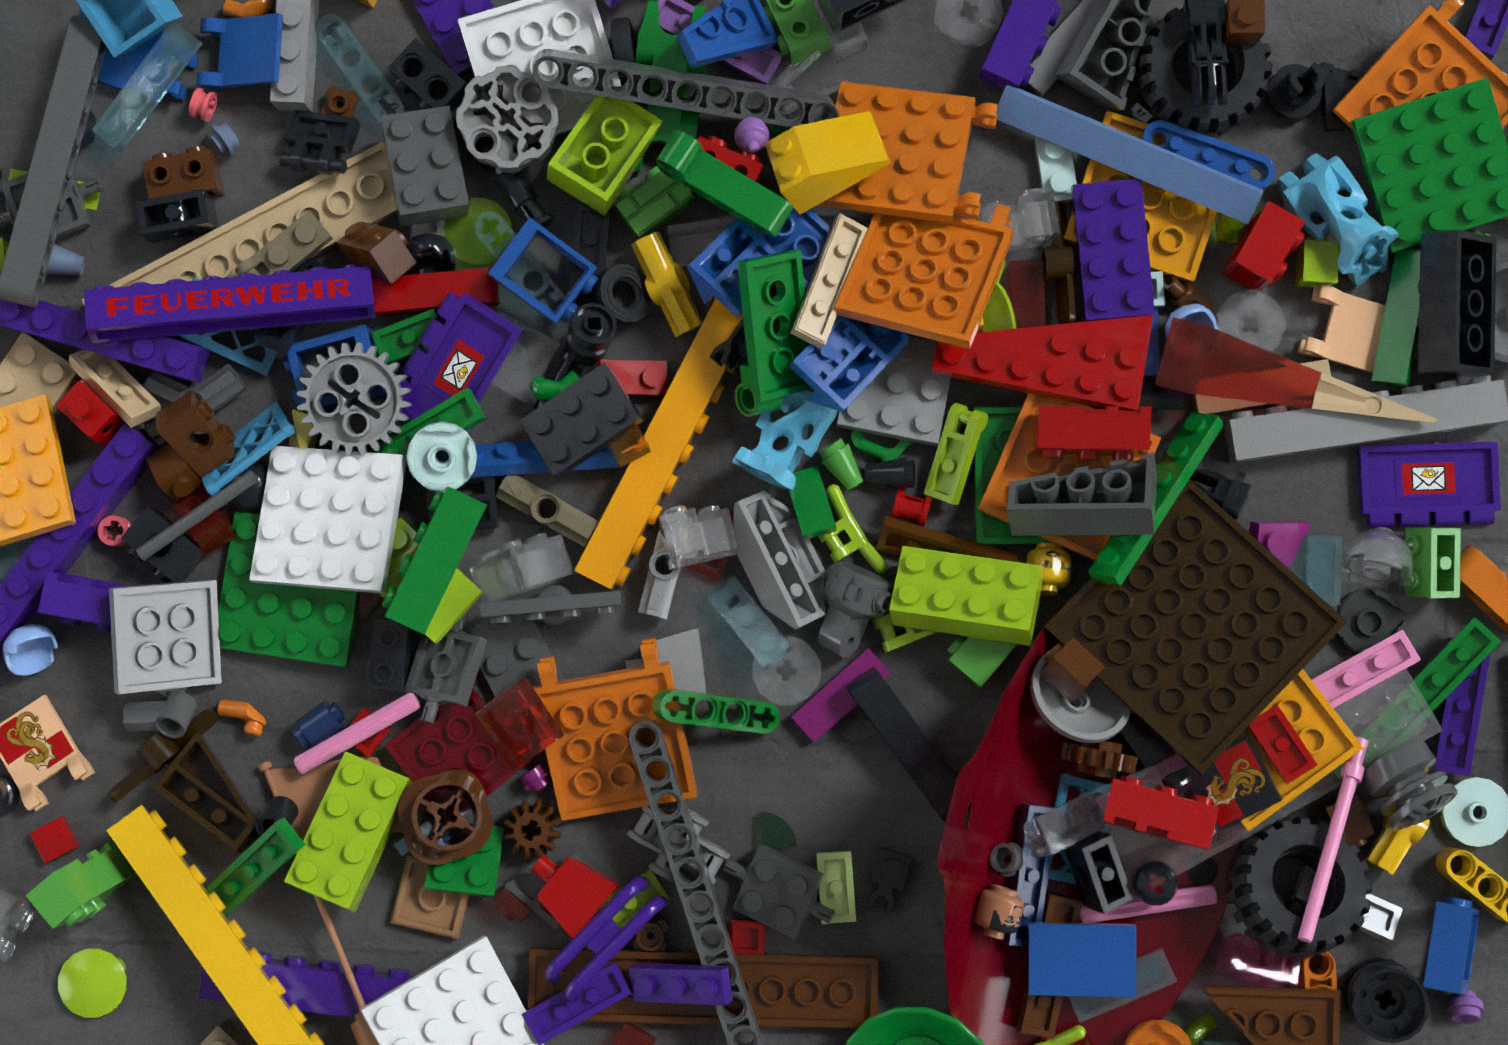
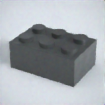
[381,106,469,227]

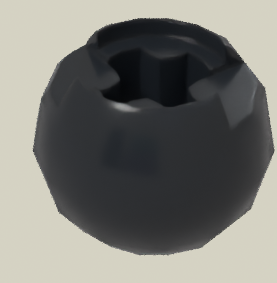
[1133,861,1178,906]

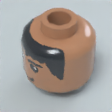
[974,884,1024,939]

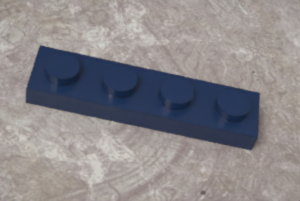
[1001,803,1058,947]

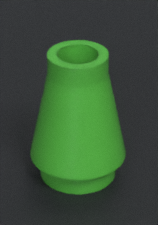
[818,437,864,491]

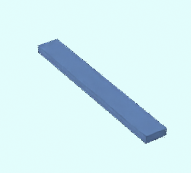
[996,84,1264,224]

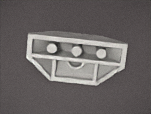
[732,491,826,629]

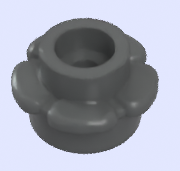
[990,842,1024,877]

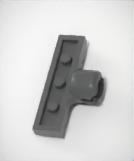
[479,584,623,626]

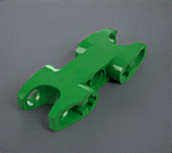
[634,0,706,172]

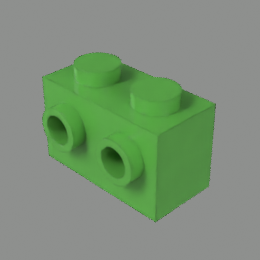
[763,0,829,65]
[1403,527,1461,598]

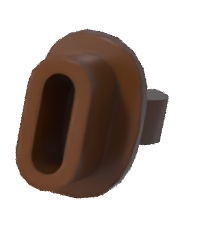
[1163,275,1214,309]

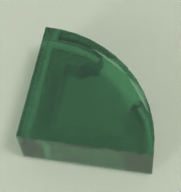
[761,812,797,847]

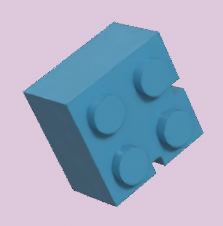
[76,0,183,58]

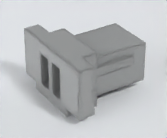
[1130,102,1152,123]

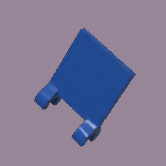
[196,13,283,92]

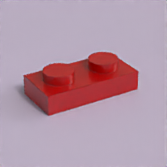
[597,360,667,397]
[1248,704,1318,785]

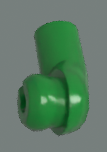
[530,370,580,401]

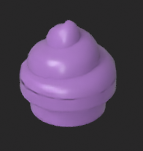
[734,117,769,153]
[1447,988,1484,1024]

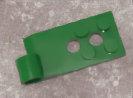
[735,250,812,417]

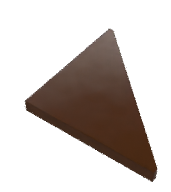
[1202,985,1341,1045]

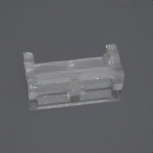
[1023,792,1105,858]

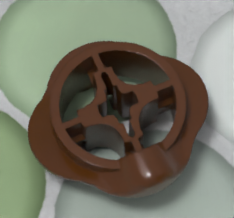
[398,769,492,865]

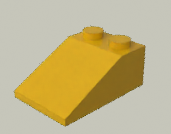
[765,111,891,215]

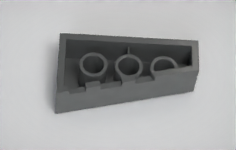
[1054,0,1157,111]
[1007,452,1157,536]

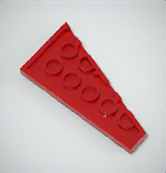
[931,315,1153,411]

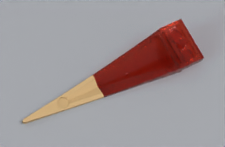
[1154,317,1437,423]

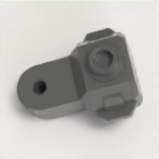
[818,562,894,658]

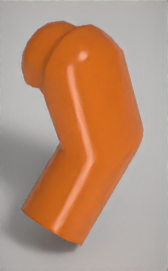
[222,0,274,18]
[218,699,266,738]

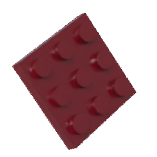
[384,688,531,823]

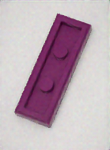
[791,648,891,742]

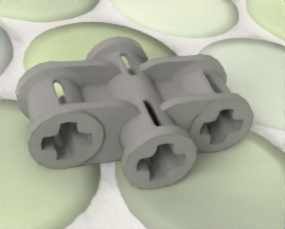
[627,806,731,885]

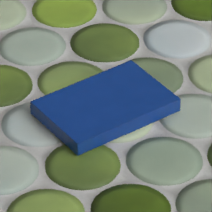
[1029,922,1136,997]

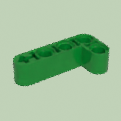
[656,129,794,238]

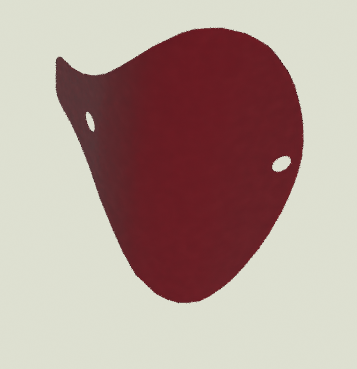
[937,600,1242,1045]

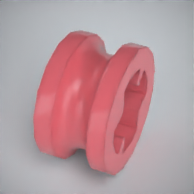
[189,87,217,122]
[98,515,131,547]

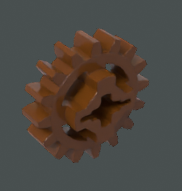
[1060,741,1138,779]

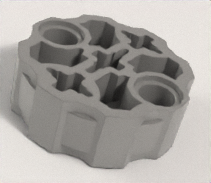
[456,66,560,173]

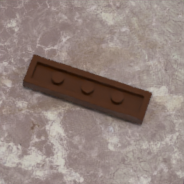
[876,516,1019,562]
[1016,893,1083,1039]

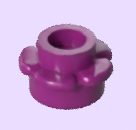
[519,762,551,793]

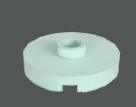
[406,422,477,492]
[1440,777,1508,847]

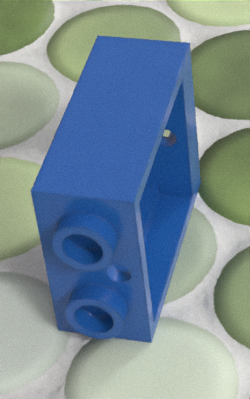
[488,217,599,326]
[283,324,387,414]
[1423,896,1480,994]

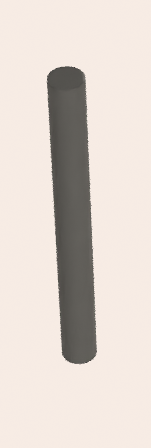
[136,470,259,561]

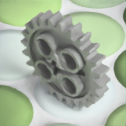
[296,343,412,456]

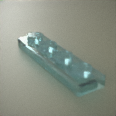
[92,22,203,153]

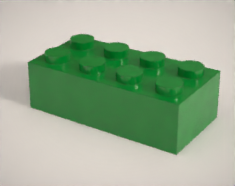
[382,486,487,635]

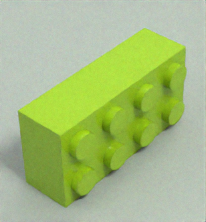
[889,546,1042,646]
[284,751,413,913]

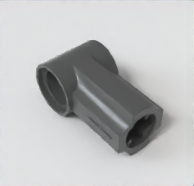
[123,692,198,738]

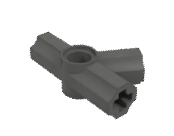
[143,364,247,448]

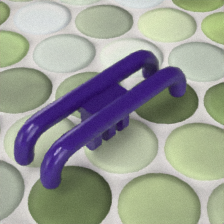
[545,876,669,1003]

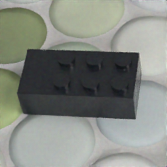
[1416,230,1497,377]

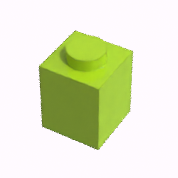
[1295,236,1339,288]

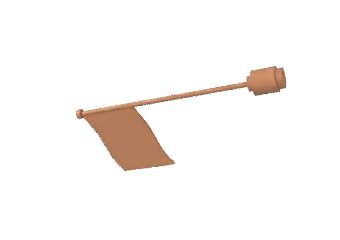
[257,757,404,1045]

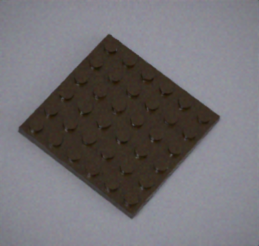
[1044,479,1347,776]

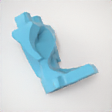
[1277,153,1399,287]
[732,390,839,491]

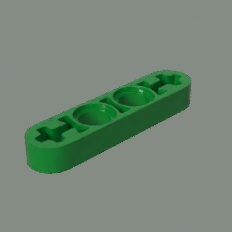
[653,688,780,734]

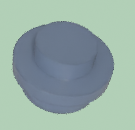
[209,123,240,156]

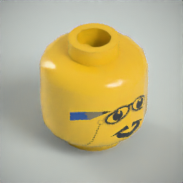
[1027,543,1071,596]

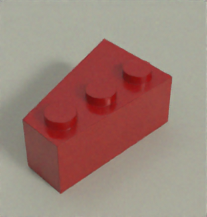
[1033,406,1151,463]
[1103,775,1219,850]

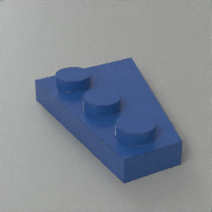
[676,0,779,68]

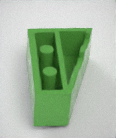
[25,840,137,929]

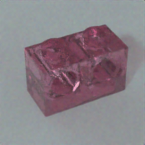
[1216,932,1301,988]

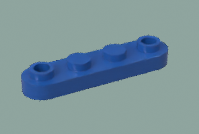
[1141,120,1276,190]

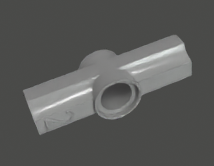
[638,512,692,620]

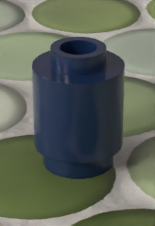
[292,700,346,750]

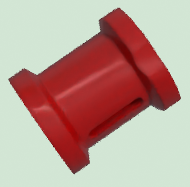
[891,489,932,527]

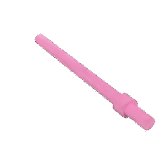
[1297,737,1369,943]

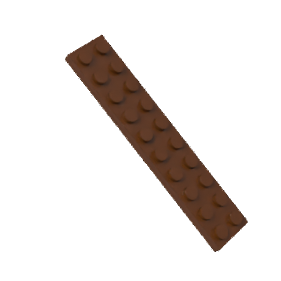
[528,947,879,1028]

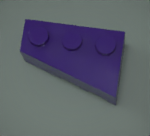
[38,571,130,632]

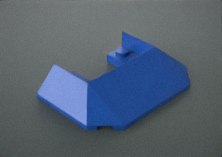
[688,208,909,412]

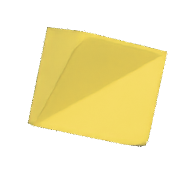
[289,409,319,450]

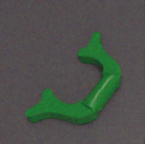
[850,430,917,462]

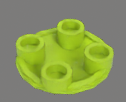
[58,948,127,1018]

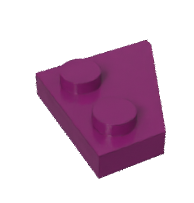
[1249,520,1310,568]

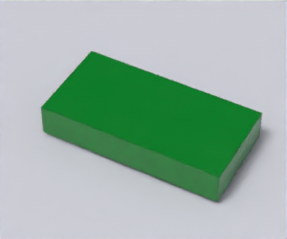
[788,466,837,540]

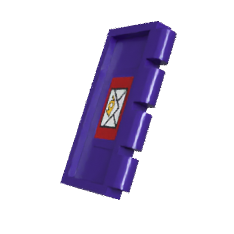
[400,291,524,420]
[1356,442,1501,528]

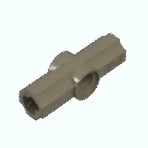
[496,474,599,548]

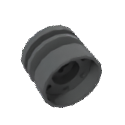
[1361,740,1458,831]

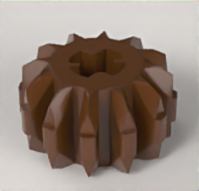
[503,800,562,859]

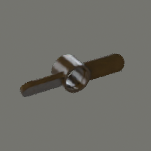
[1042,201,1076,324]
[108,709,218,802]

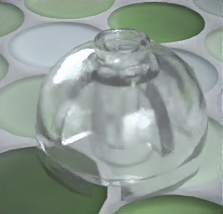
[1340,527,1413,590]

